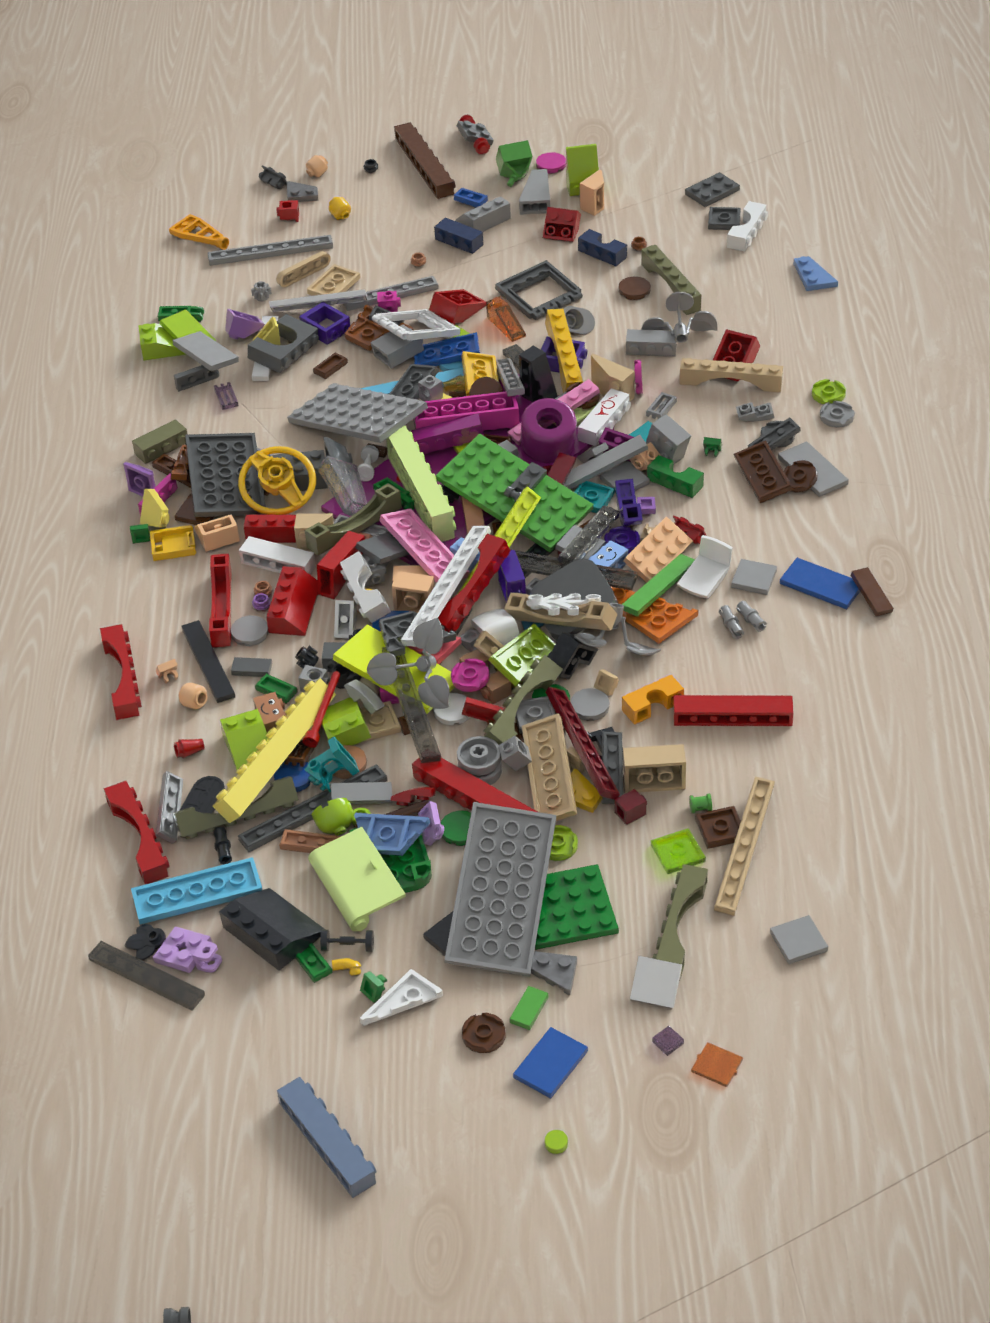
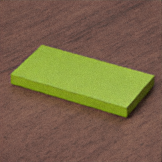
[489,624,555,687]

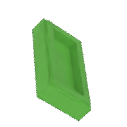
[510,986,548,1030]

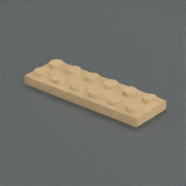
[522,713,577,821]

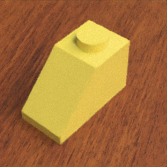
[140,489,170,527]

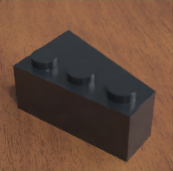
[519,345,558,403]

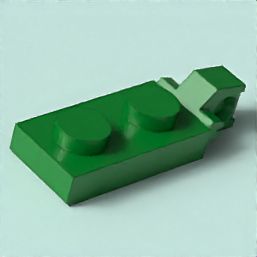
[373,477,415,510]

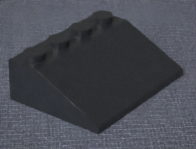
[219,888,326,971]

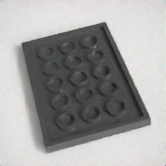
[185,433,266,517]

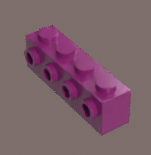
[411,414,484,455]

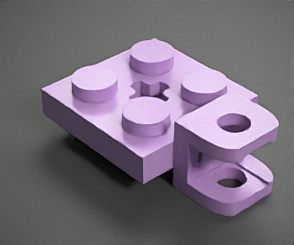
[153,926,222,973]

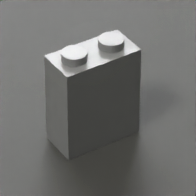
[370,325,424,369]

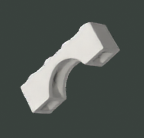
[727,201,768,252]
[340,551,391,623]

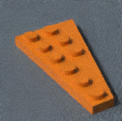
[606,579,698,644]

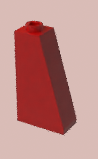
[317,531,365,599]

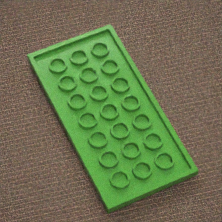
[436,434,594,552]

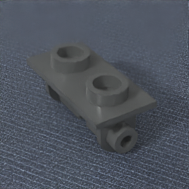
[259,165,287,189]

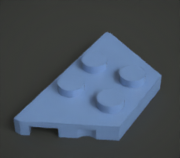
[354,813,430,856]

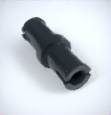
[213,827,232,865]

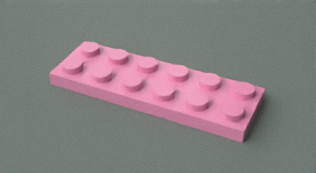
[379,509,469,583]

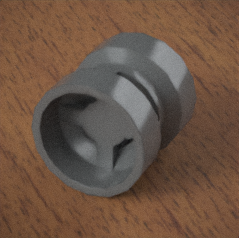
[163,1307,191,1323]

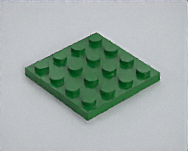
[535,864,619,950]

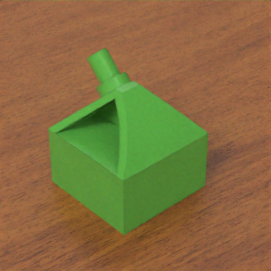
[496,140,533,187]

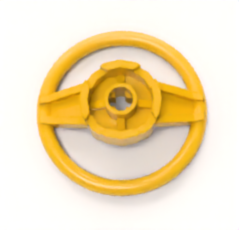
[238,446,316,515]

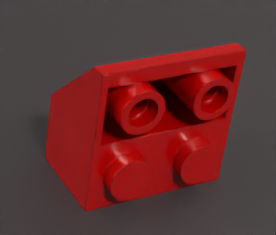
[542,207,581,242]

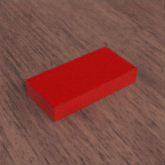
[462,697,504,722]

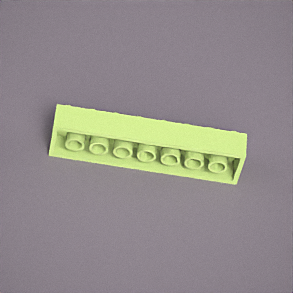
[386,426,456,542]

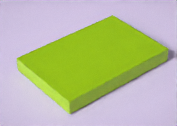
[160,310,216,341]

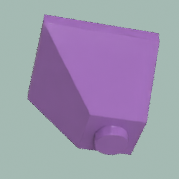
[225,309,265,339]
[123,462,156,497]

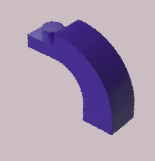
[615,479,643,526]

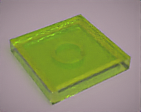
[651,828,706,874]

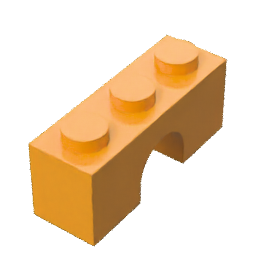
[622,675,684,725]

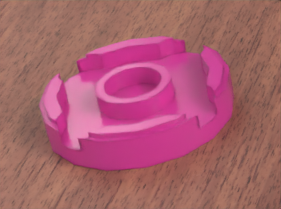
[536,152,566,174]
[634,360,643,394]
[451,658,490,692]

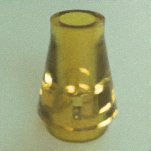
[443,375,465,392]

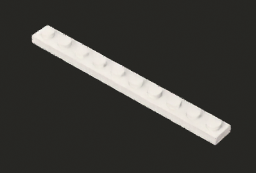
[401,526,491,647]

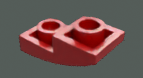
[390,787,436,806]

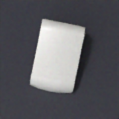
[677,535,733,599]
[471,609,520,646]

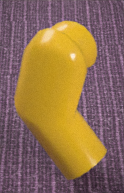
[332,958,362,976]

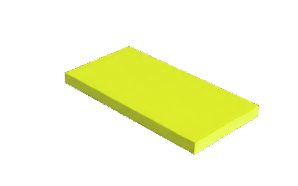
[333,624,455,714]

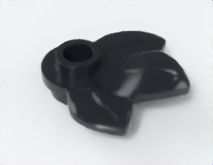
[125,924,166,962]

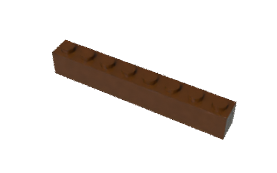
[394,122,456,199]

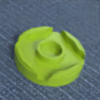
[812,379,846,404]
[549,825,578,861]

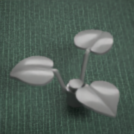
[641,292,717,343]
[574,603,661,655]
[367,618,450,709]

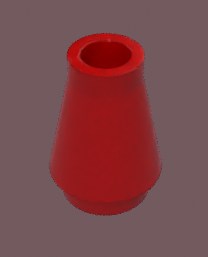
[174,738,205,759]

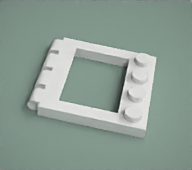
[372,309,460,340]

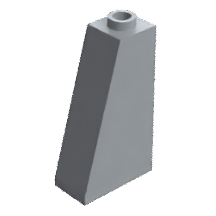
[519,169,550,215]

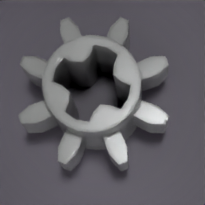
[251,281,272,302]

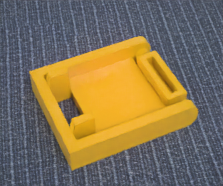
[150,525,196,561]

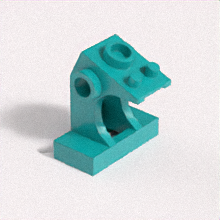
[304,737,360,792]

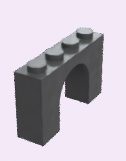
[247,314,319,373]

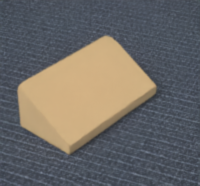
[474,631,504,658]

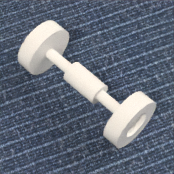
[356,445,379,481]

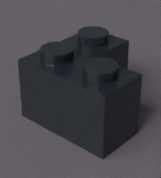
[547,632,598,679]

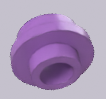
[252,593,271,610]

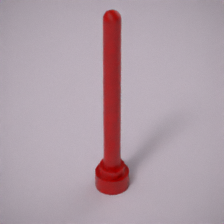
[303,671,340,748]

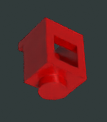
[276,200,299,222]

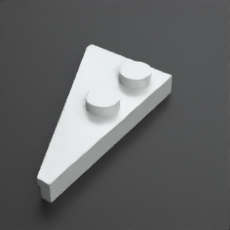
[360,969,443,1026]

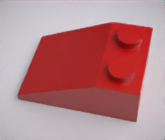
[429,289,488,325]
[713,329,761,381]

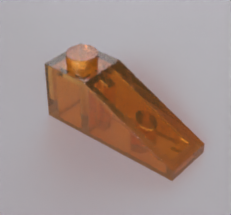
[486,296,526,342]

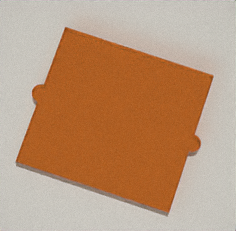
[691,1042,743,1087]

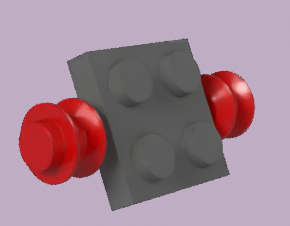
[456,114,494,154]

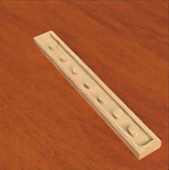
[714,776,775,916]

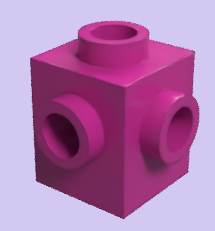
[377,291,401,312]

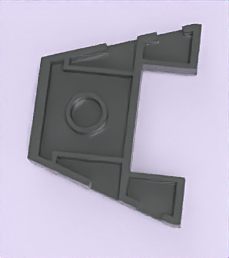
[379,611,456,657]

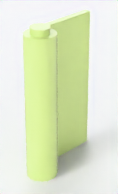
[308,827,406,931]

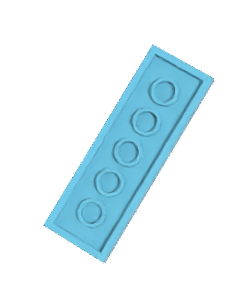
[131,857,263,925]

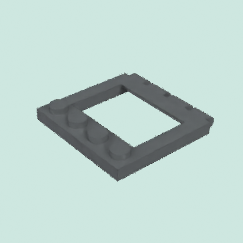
[495,260,583,320]

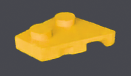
[571,768,602,813]

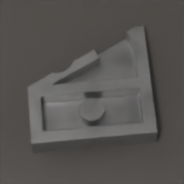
[287,181,318,202]
[531,951,577,995]

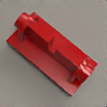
[673,515,707,544]

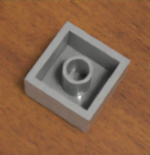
[646,414,691,465]

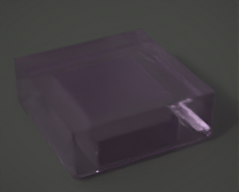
[652,1026,684,1056]

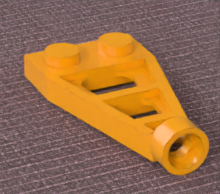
[169,214,229,250]

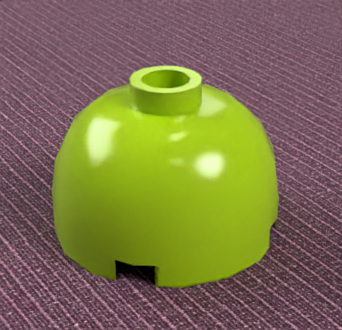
[312,797,354,836]

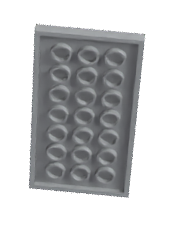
[287,383,428,443]
[445,802,556,977]

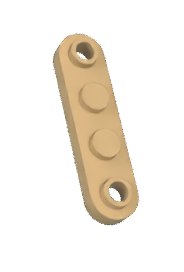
[276,251,331,287]

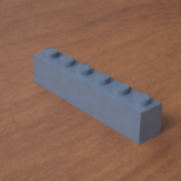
[277,1077,377,1198]

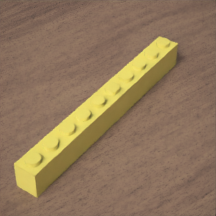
[213,678,336,823]

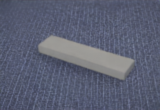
[156,771,183,844]

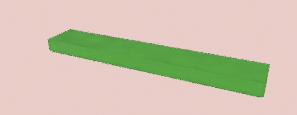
[622,554,695,616]

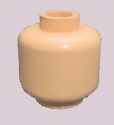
[306,155,328,177]
[179,683,208,709]

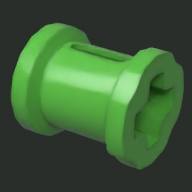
[689,793,712,814]

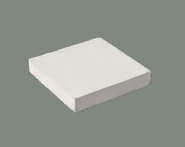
[630,956,682,1008]

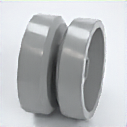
[457,736,502,785]

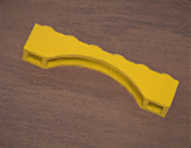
[545,309,583,393]

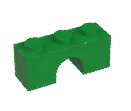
[647,455,704,498]

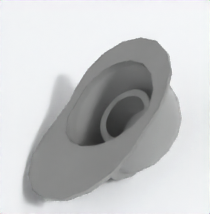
[563,306,595,334]

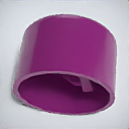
[520,398,577,463]

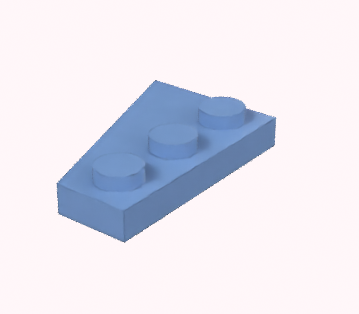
[793,256,838,291]

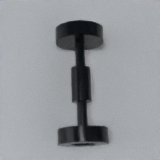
[320,930,374,952]

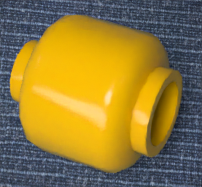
[328,197,351,220]

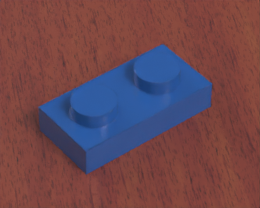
[454,188,488,208]

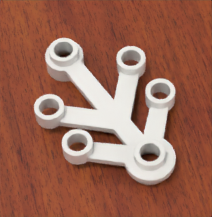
[526,593,601,616]

